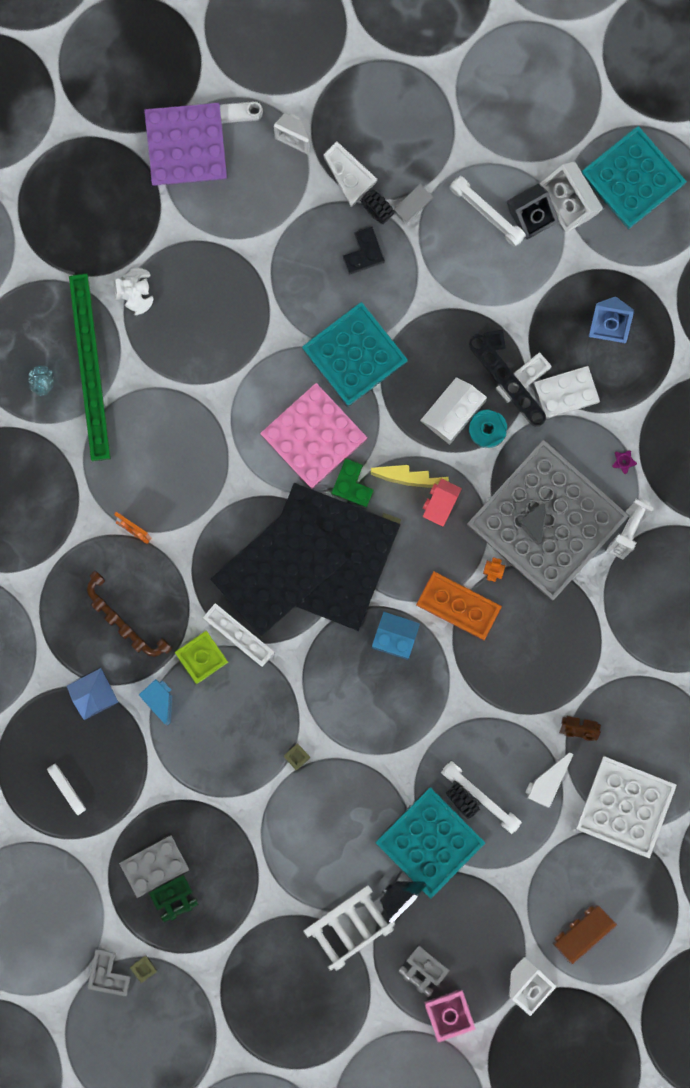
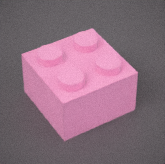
[424,989,475,1042]

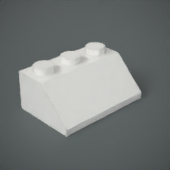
[539,162,603,232]
[420,377,487,445]

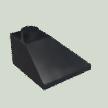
[380,881,427,923]

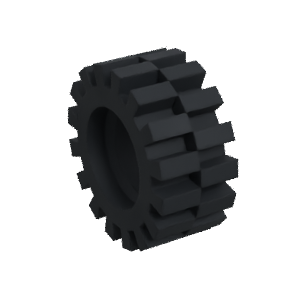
[360,189,395,224]
[446,783,480,820]

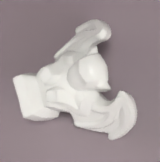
[113,268,153,315]

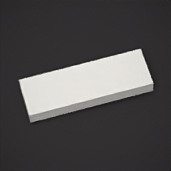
[496,352,552,403]

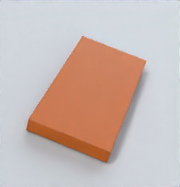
[416,571,502,641]

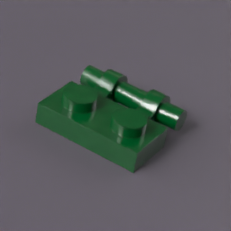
[149,875,199,923]

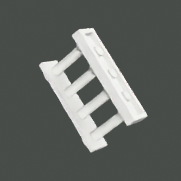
[606,499,654,560]
[304,885,395,971]

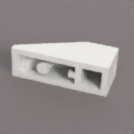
[525,753,573,808]

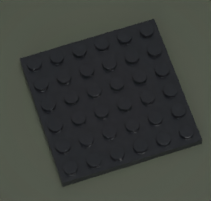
[281,483,401,632]

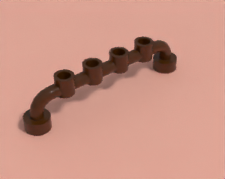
[87,570,173,657]

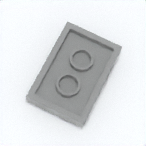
[119,835,190,898]

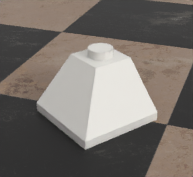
[274,113,310,154]
[509,957,557,1016]

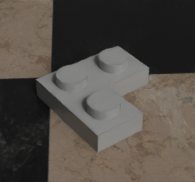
[88,949,131,996]

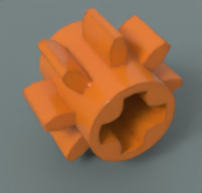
[483,557,505,582]

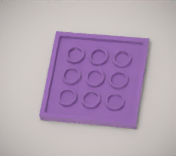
[145,103,227,186]

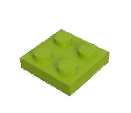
[175,630,229,684]

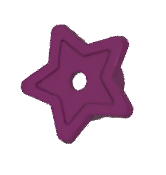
[612,450,637,474]

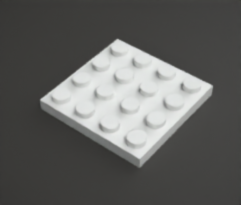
[576,756,677,858]

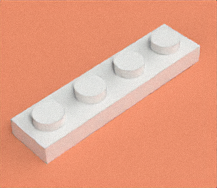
[203,603,275,667]

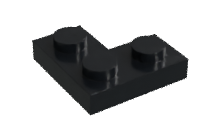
[343,226,385,275]

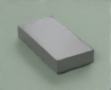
[393,184,433,224]

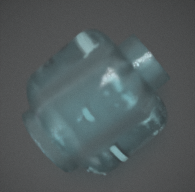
[29,366,54,395]

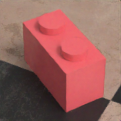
[423,478,462,527]

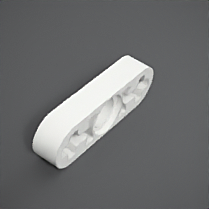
[47,763,86,815]

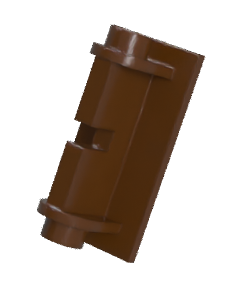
[559,716,601,741]

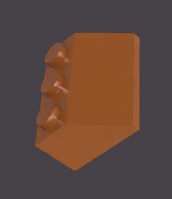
[553,905,617,965]

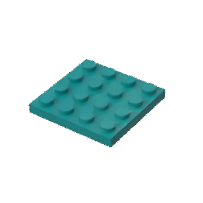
[581,126,687,230]
[302,302,408,407]
[375,787,485,899]

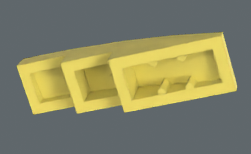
[370,465,449,488]

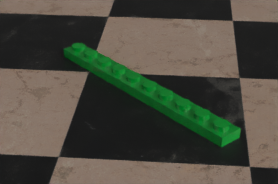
[69,274,111,462]

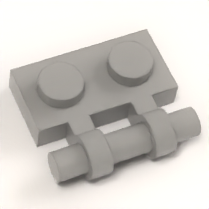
[398,945,449,997]

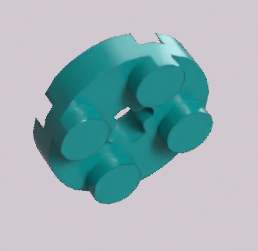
[469,409,507,448]

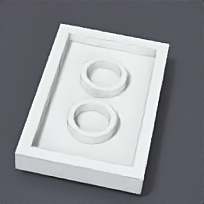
[534,366,600,419]

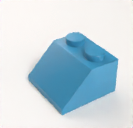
[372,612,420,660]
[139,679,172,726]

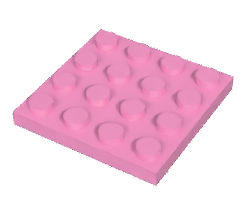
[260,383,368,489]

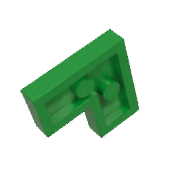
[331,458,374,508]

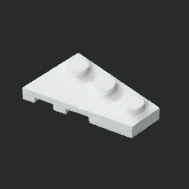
[324,142,377,207]

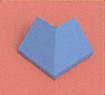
[589,297,634,343]
[67,668,118,720]

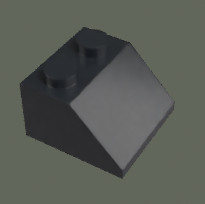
[506,183,559,240]

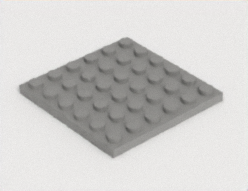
[467,440,629,601]

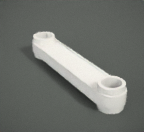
[220,102,263,123]
[449,176,526,247]
[441,761,522,834]

